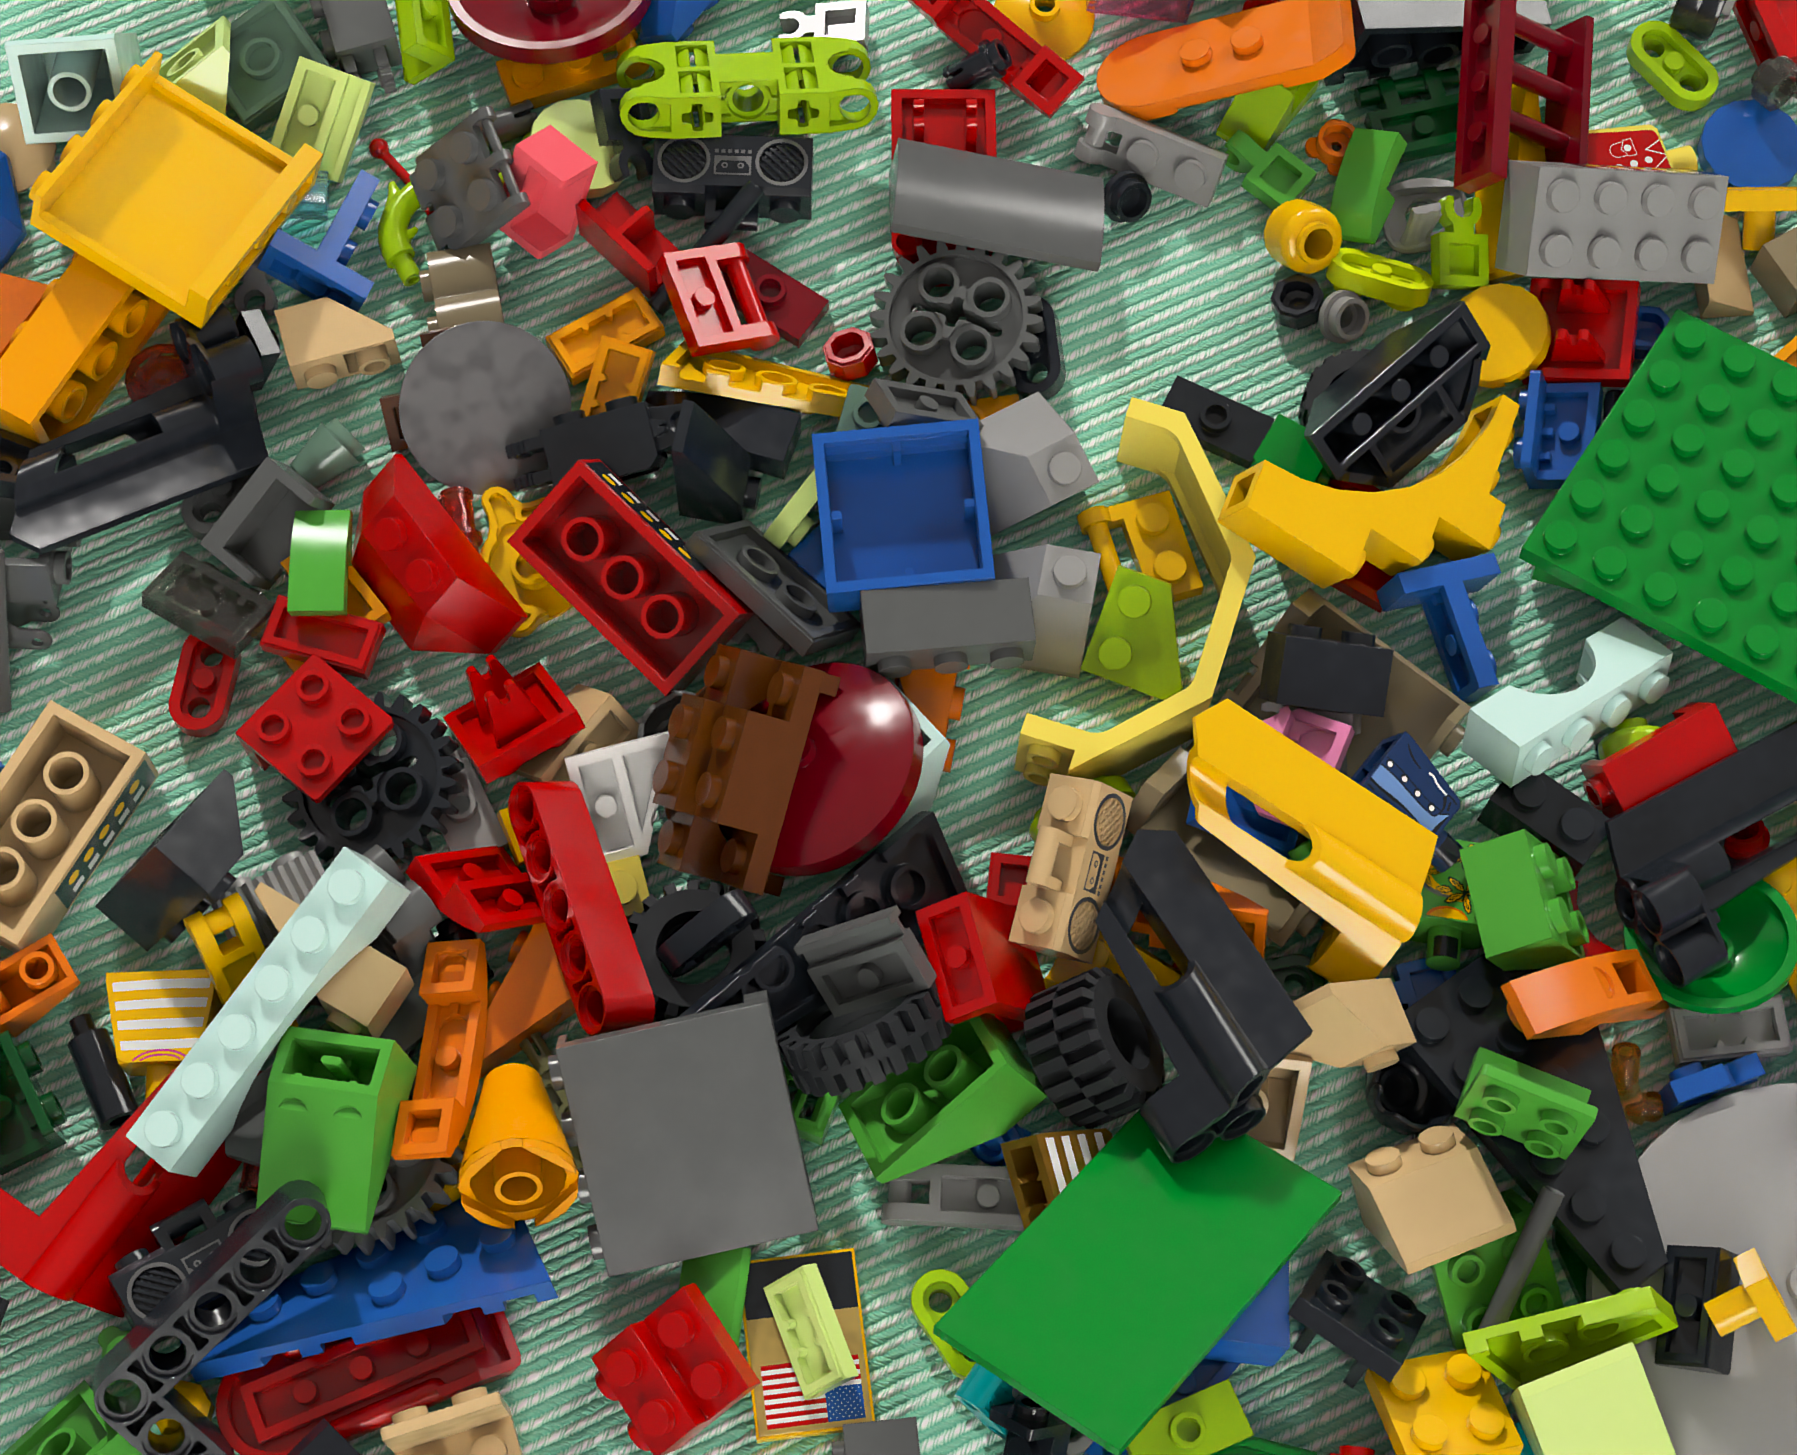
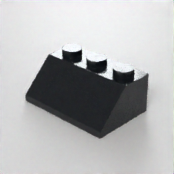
[95,769,243,952]

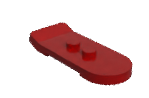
[216,1307,521,1455]

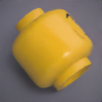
[1264,199,1342,274]

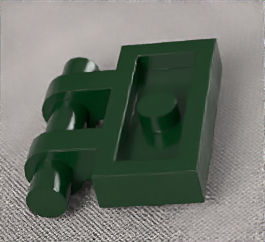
[1354,66,1460,164]

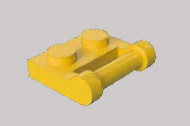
[1076,490,1204,602]

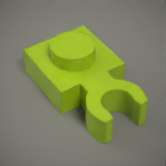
[1431,195,1489,291]

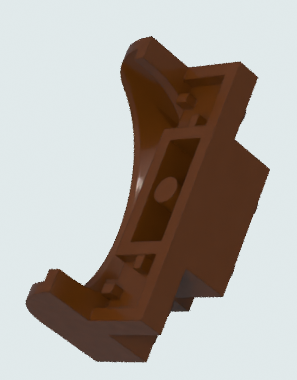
[652,644,841,897]

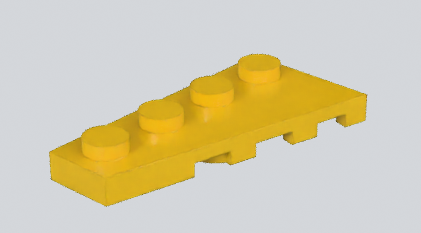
[657,340,869,420]

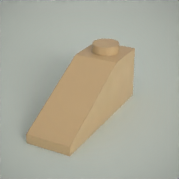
[254,882,415,1038]

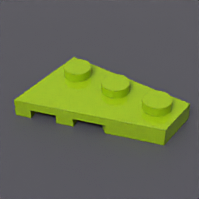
[1462,1286,1679,1391]

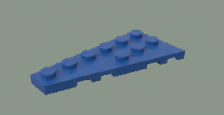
[180,1199,559,1382]

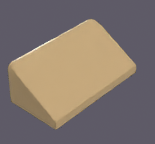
[1694,215,1754,319]

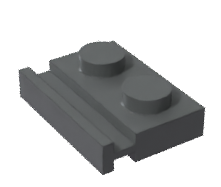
[794,905,937,1018]

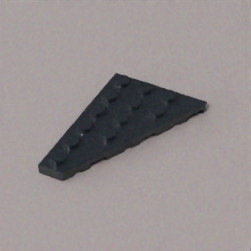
[1403,953,1668,1295]

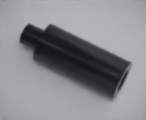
[67,1013,138,1130]

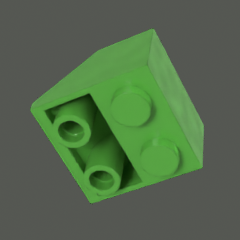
[1459,829,1589,971]

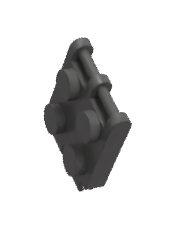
[409,106,531,251]

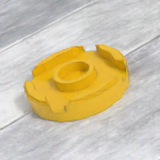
[1460,283,1552,389]

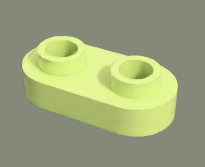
[763,469,818,549]

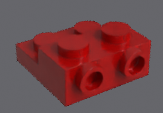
[591,1283,761,1455]

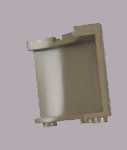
[1126,588,1472,948]

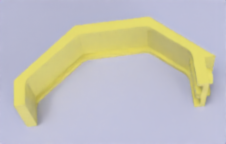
[1014,397,1256,787]

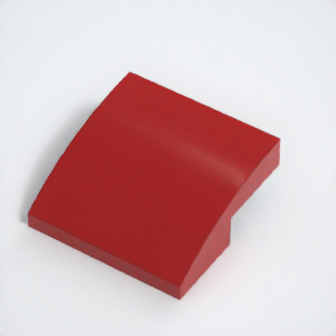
[405,845,545,933]

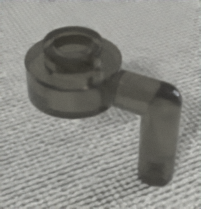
[1751,55,1797,111]

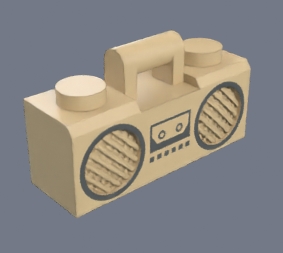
[1008,773,1133,964]

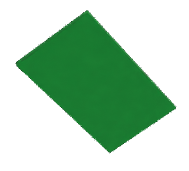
[933,1084,1343,1455]

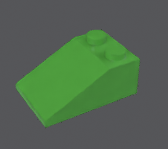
[838,1013,1047,1184]

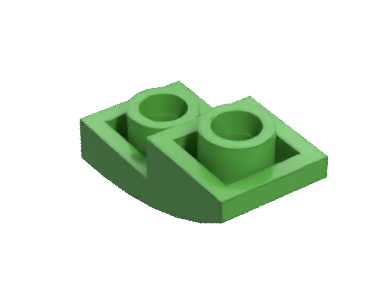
[1330,128,1407,245]
[287,510,353,616]

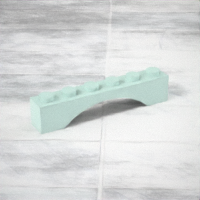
[126,846,411,1177]

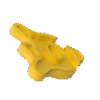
[480,486,573,638]

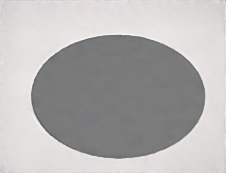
[399,321,571,495]

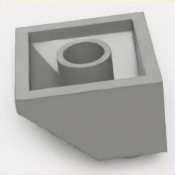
[980,391,1099,536]
[993,544,1101,679]

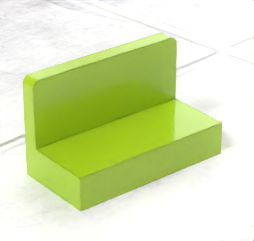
[395,0,455,85]

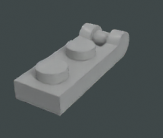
[1074,103,1229,207]
[881,1163,1024,1231]

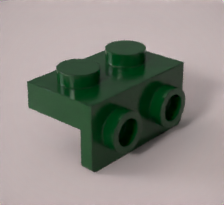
[0,1030,67,1175]

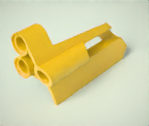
[1187,698,1438,983]

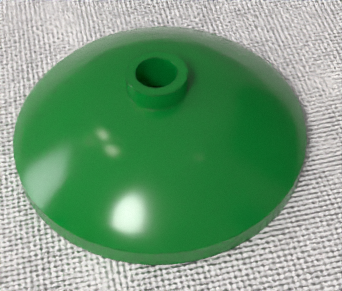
[1623,880,1797,1014]

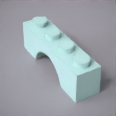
[1461,617,1673,788]

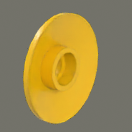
[994,0,1095,61]

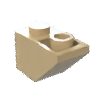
[274,297,402,390]

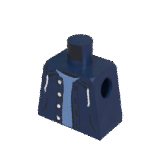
[1351,731,1463,873]

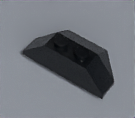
[1304,301,1491,488]

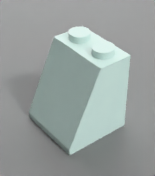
[4,33,143,145]

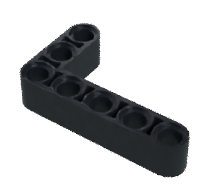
[92,1180,331,1455]

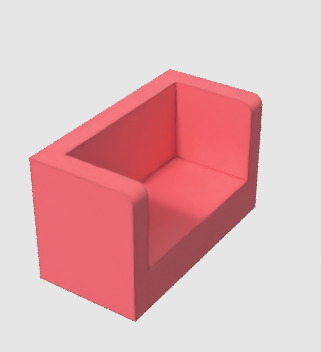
[500,125,598,259]

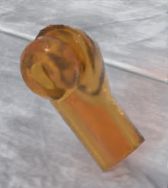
[1611,1042,1663,1126]

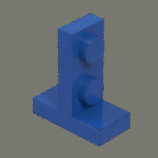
[257,169,380,312]
[1376,553,1501,703]

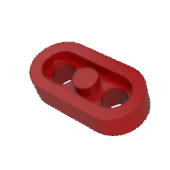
[169,626,241,737]

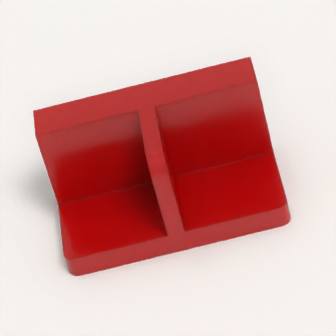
[575,191,680,299]

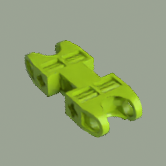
[616,37,879,139]

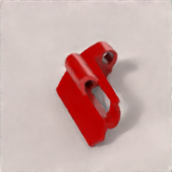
[0,1069,264,1318]

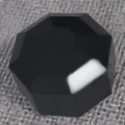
[1270,274,1324,330]

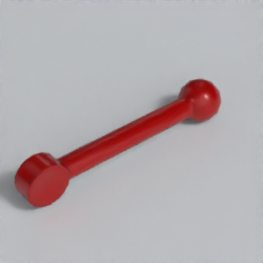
[368,138,434,217]

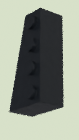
[1324,0,1552,86]

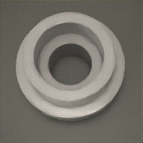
[1318,290,1370,344]

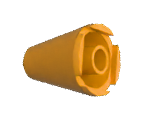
[457,1063,579,1229]

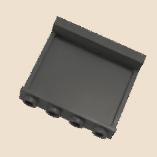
[548,990,818,1277]

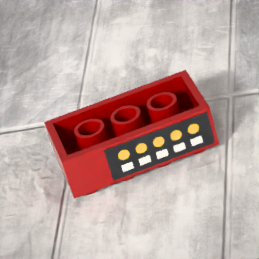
[507,459,754,696]

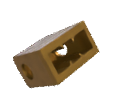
[1000,1128,1113,1230]

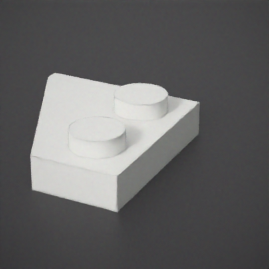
[564,731,670,862]

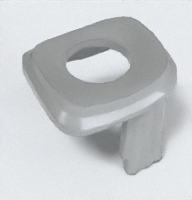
[1383,178,1466,254]

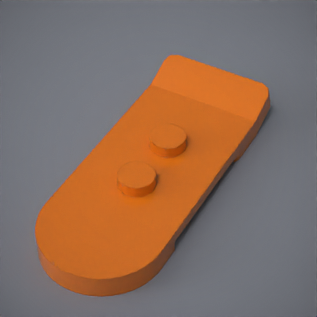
[1096,0,1356,121]

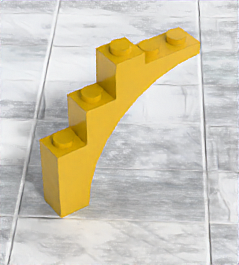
[1217,394,1520,589]

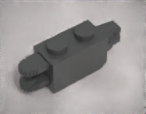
[309,0,402,94]

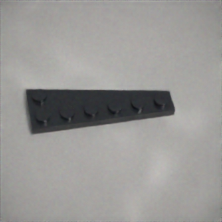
[679,811,968,1034]

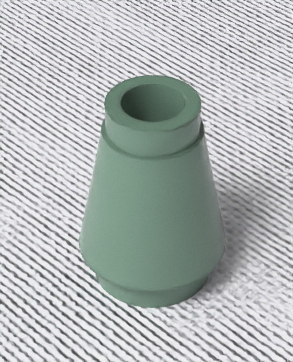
[290,417,365,489]

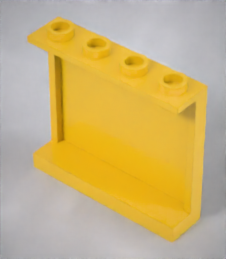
[29,51,323,329]

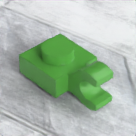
[1225,130,1317,210]

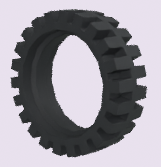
[777,980,954,1097]

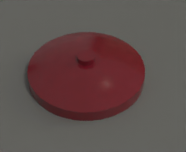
[448,0,651,64]
[718,662,924,877]

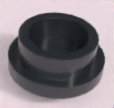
[1104,170,1152,223]

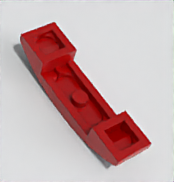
[907,0,1085,119]

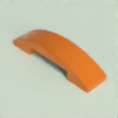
[391,938,488,1160]

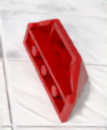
[352,454,528,654]

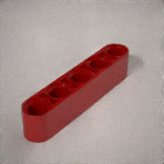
[508,781,655,1035]

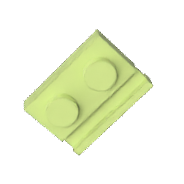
[270,56,375,184]

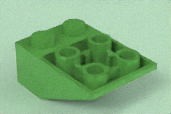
[256,1026,418,1235]

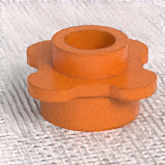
[1305,119,1355,176]

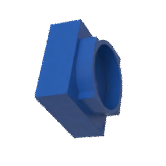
[812,418,995,613]

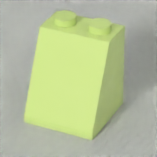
[1510,1342,1676,1455]

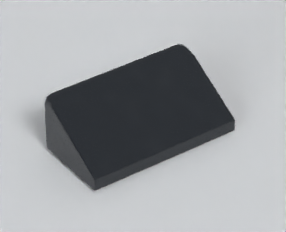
[1654,1245,1740,1375]

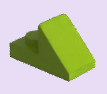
[1216,80,1319,152]

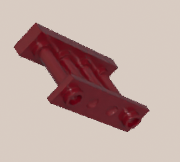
[1454,0,1594,194]

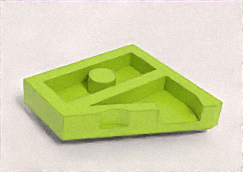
[1081,565,1184,700]

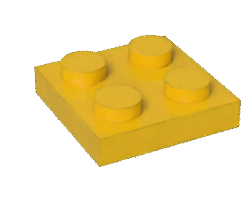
[1364,1348,1524,1455]

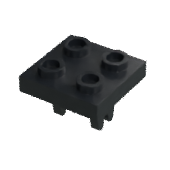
[1287,1249,1427,1389]

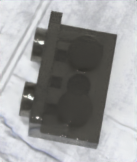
[142,551,275,660]

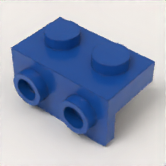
[1513,370,1604,489]

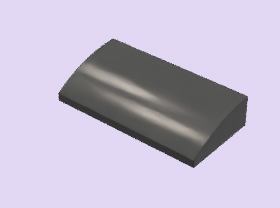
[889,138,1105,272]

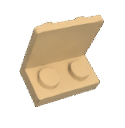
[380,1387,523,1455]

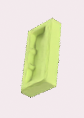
[763,1263,859,1400]

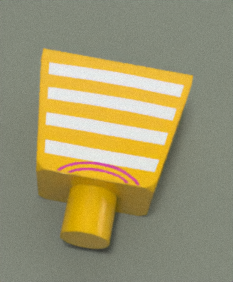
[106,969,223,1099]

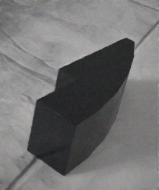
[645,391,801,480]

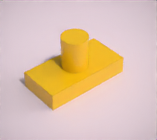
[1724,187,1797,251]
[1703,1248,1797,1342]

